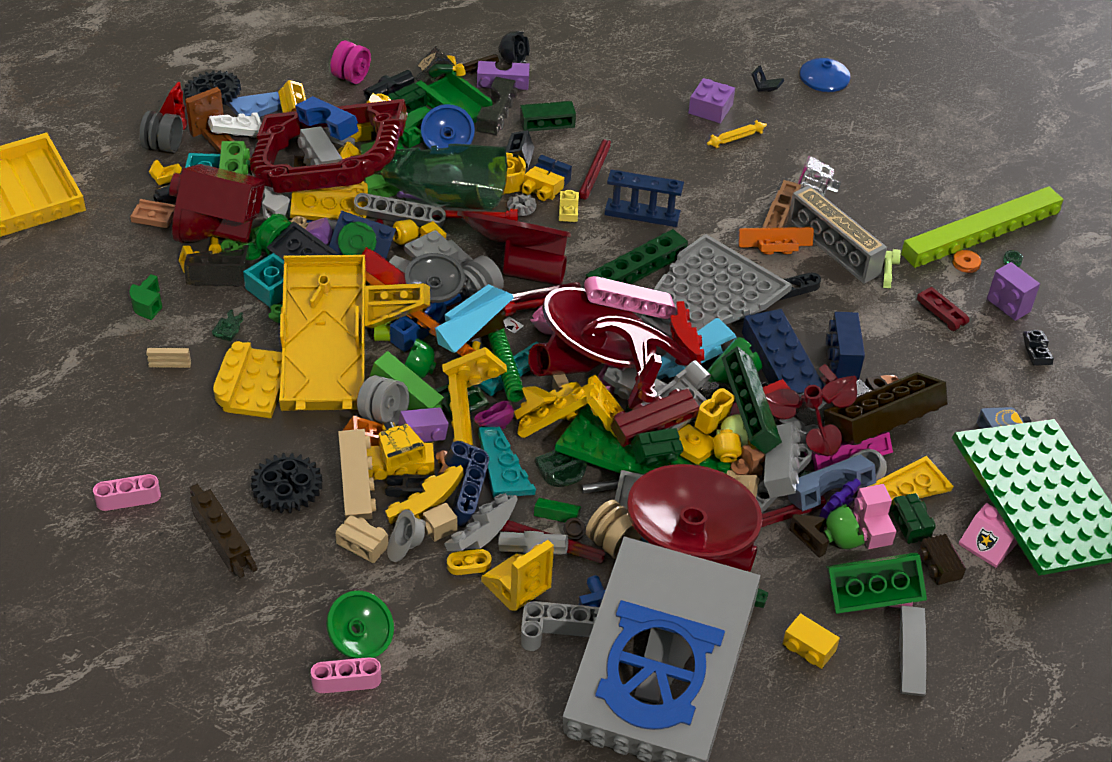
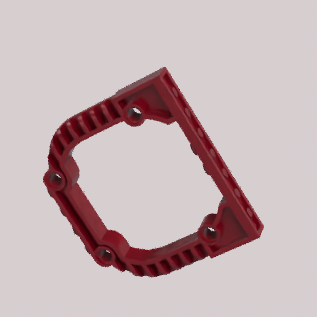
[250,99,408,193]

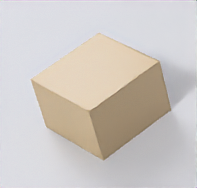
[552,374,569,392]

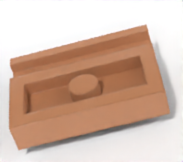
[130,199,175,228]

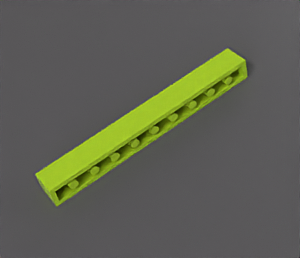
[901,186,1063,268]

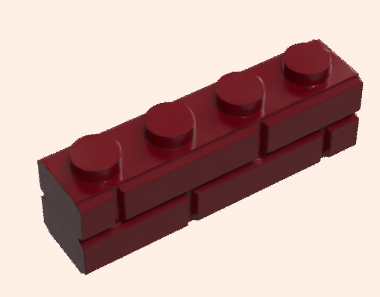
[611,388,699,447]

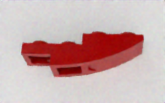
[670,301,705,365]

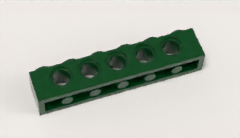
[585,229,688,285]

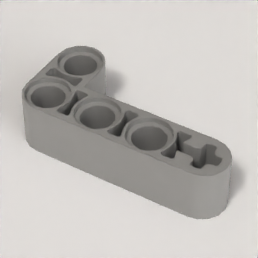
[521,601,600,651]

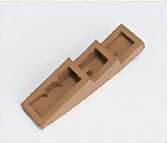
[762,180,801,228]

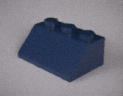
[329,211,396,259]

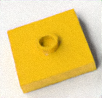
[678,424,714,465]

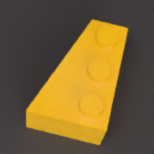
[364,283,430,328]

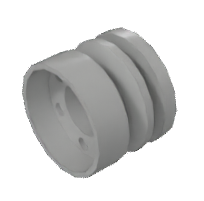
[459,255,504,301]

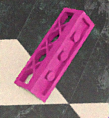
[804,432,893,471]

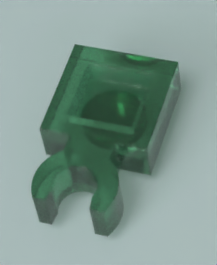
[212,309,243,342]

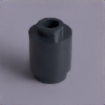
[153,184,177,204]

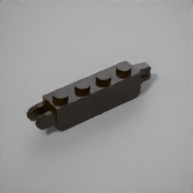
[189,483,258,579]

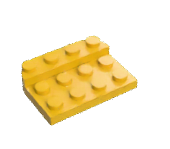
[290,181,368,220]
[213,341,282,418]

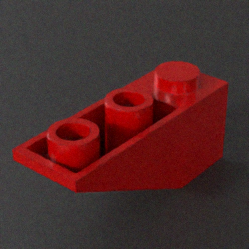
[160,82,187,130]

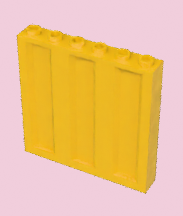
[0,133,86,237]

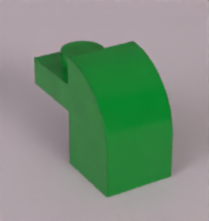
[130,274,162,320]

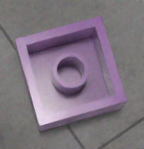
[689,78,735,123]
[987,262,1040,321]

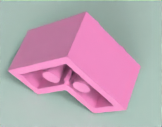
[852,484,896,549]

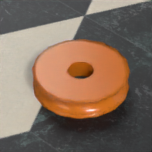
[952,250,981,273]

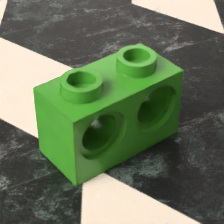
[219,141,250,175]

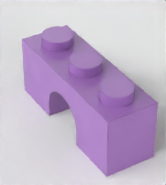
[477,61,529,90]

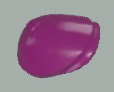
[474,401,515,429]

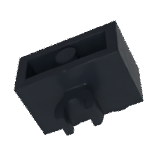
[498,130,534,168]

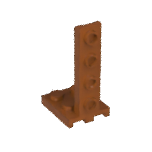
[185,87,251,161]

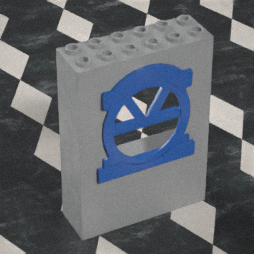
[563,537,761,762]

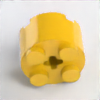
[489,153,526,195]

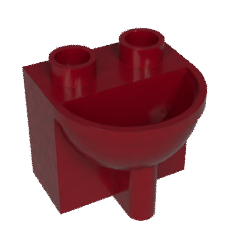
[169,164,266,244]

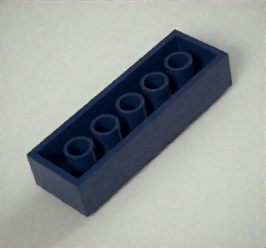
[742,309,826,416]

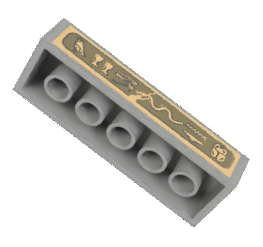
[788,185,887,284]

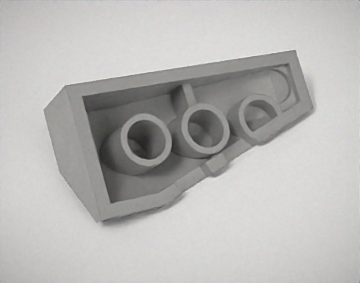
[634,628,693,704]

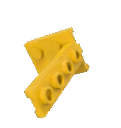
[442,347,507,445]
[517,374,624,438]

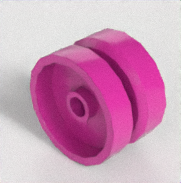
[330,40,371,84]

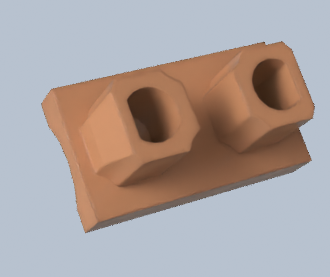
[731,444,766,476]

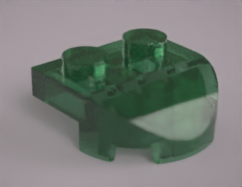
[534,450,587,487]

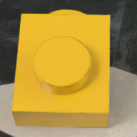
[149,160,182,185]

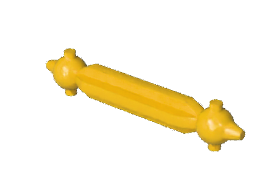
[707,120,767,149]

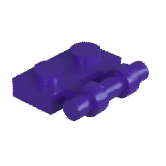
[819,479,861,524]

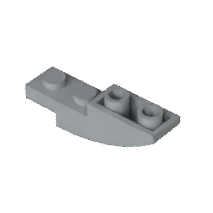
[444,493,518,551]

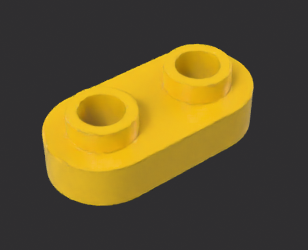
[447,549,492,575]

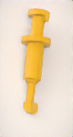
[209,236,222,261]

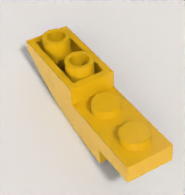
[385,465,464,525]

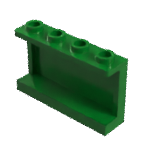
[416,71,493,123]

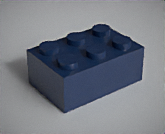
[826,312,865,384]

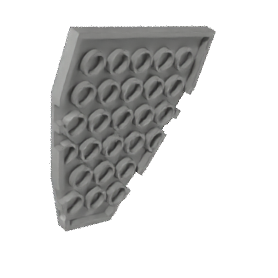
[641,234,792,340]

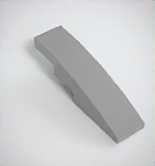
[899,606,926,696]

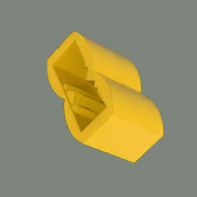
[694,388,735,434]

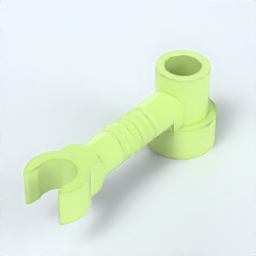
[883,249,901,288]

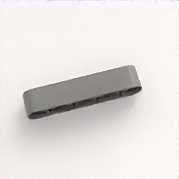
[354,193,446,228]

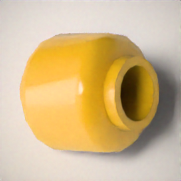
[392,219,419,245]
[713,429,742,463]

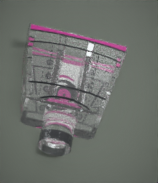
[797,156,841,196]

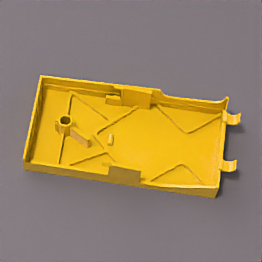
[279,255,366,411]

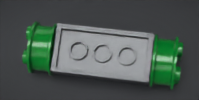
[255,214,340,260]

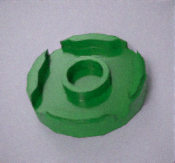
[338,221,377,255]

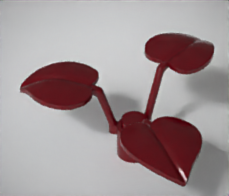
[765,376,857,456]

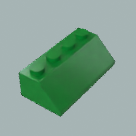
[826,553,927,614]

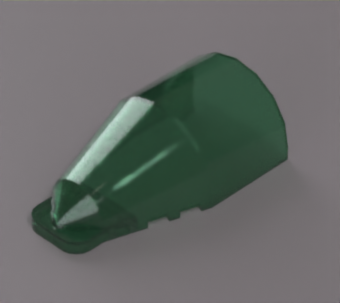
[374,144,507,211]

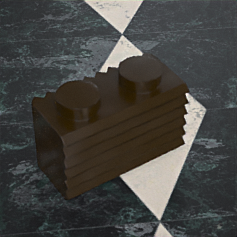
[918,533,966,585]

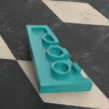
[478,427,536,498]

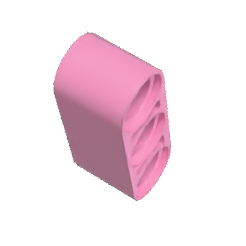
[93,474,161,511]
[311,658,381,693]

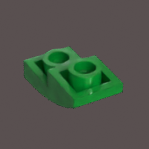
[405,106,430,129]

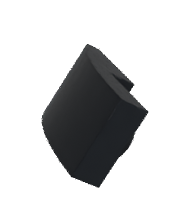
[1023,330,1054,366]

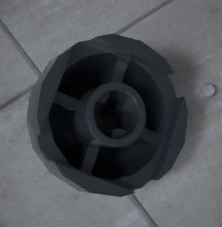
[498,31,530,65]

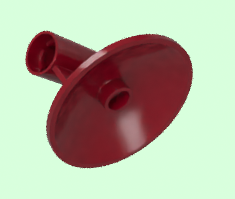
[457,211,571,285]
[528,287,656,377]
[627,464,762,572]

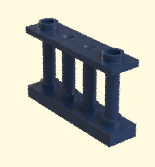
[605,170,684,227]

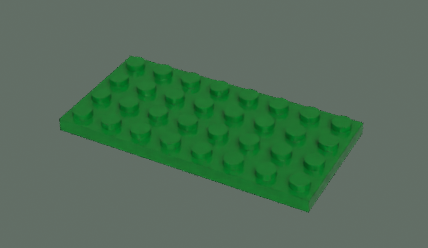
[555,404,741,475]

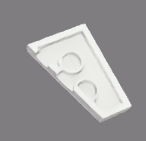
[208,113,262,138]

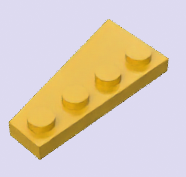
[867,456,954,505]

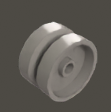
[357,375,409,425]

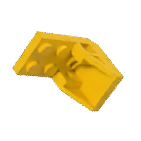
[481,540,554,611]

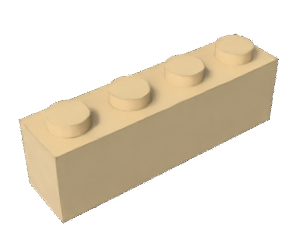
[338,429,376,519]

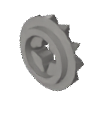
[507,193,536,216]

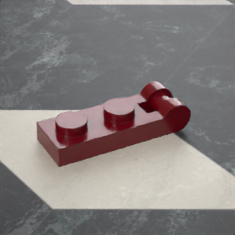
[916,287,969,331]

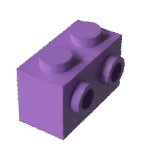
[398,407,449,442]

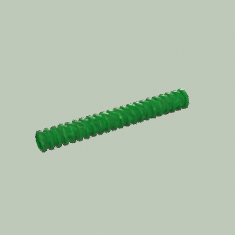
[487,328,525,402]

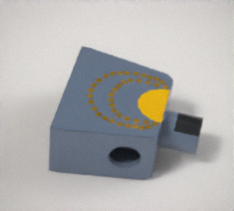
[977,407,1031,429]

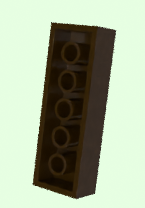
[824,372,948,445]

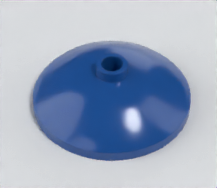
[800,58,850,92]
[421,104,475,156]

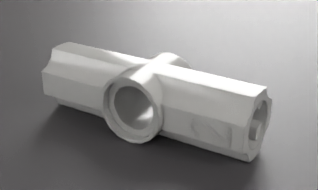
[498,531,568,555]

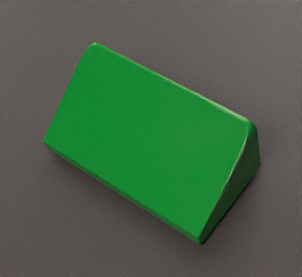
[534,498,581,522]

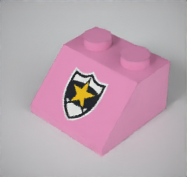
[959,503,1018,568]

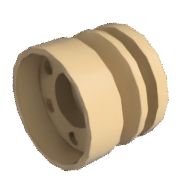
[585,500,642,559]

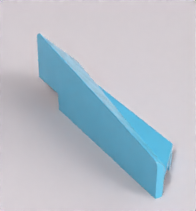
[435,284,514,353]
[656,318,736,380]

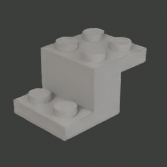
[404,230,473,267]

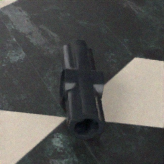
[363,70,414,100]

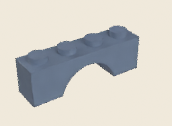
[788,454,876,511]

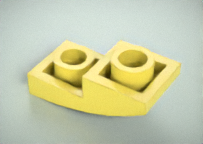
[559,190,579,222]

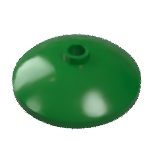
[326,591,394,659]

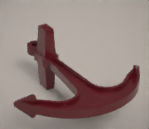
[582,316,693,409]

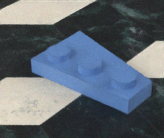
[227,92,282,117]

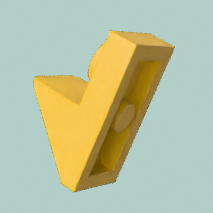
[514,386,557,419]

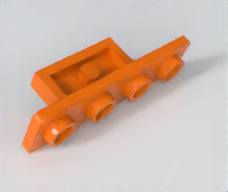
[738,227,814,255]

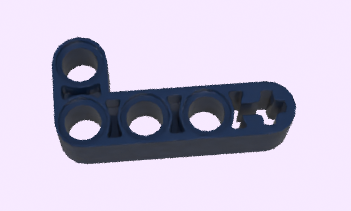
[444,441,489,526]

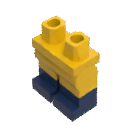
[522,155,572,201]

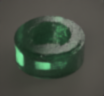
[1003,250,1023,267]

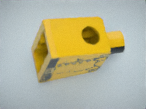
[379,421,426,472]

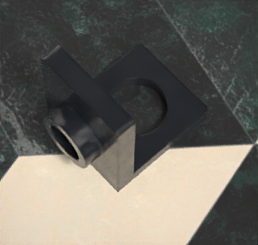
[751,65,784,92]

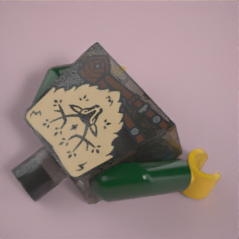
[415,46,466,83]

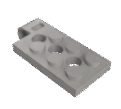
[642,360,711,431]

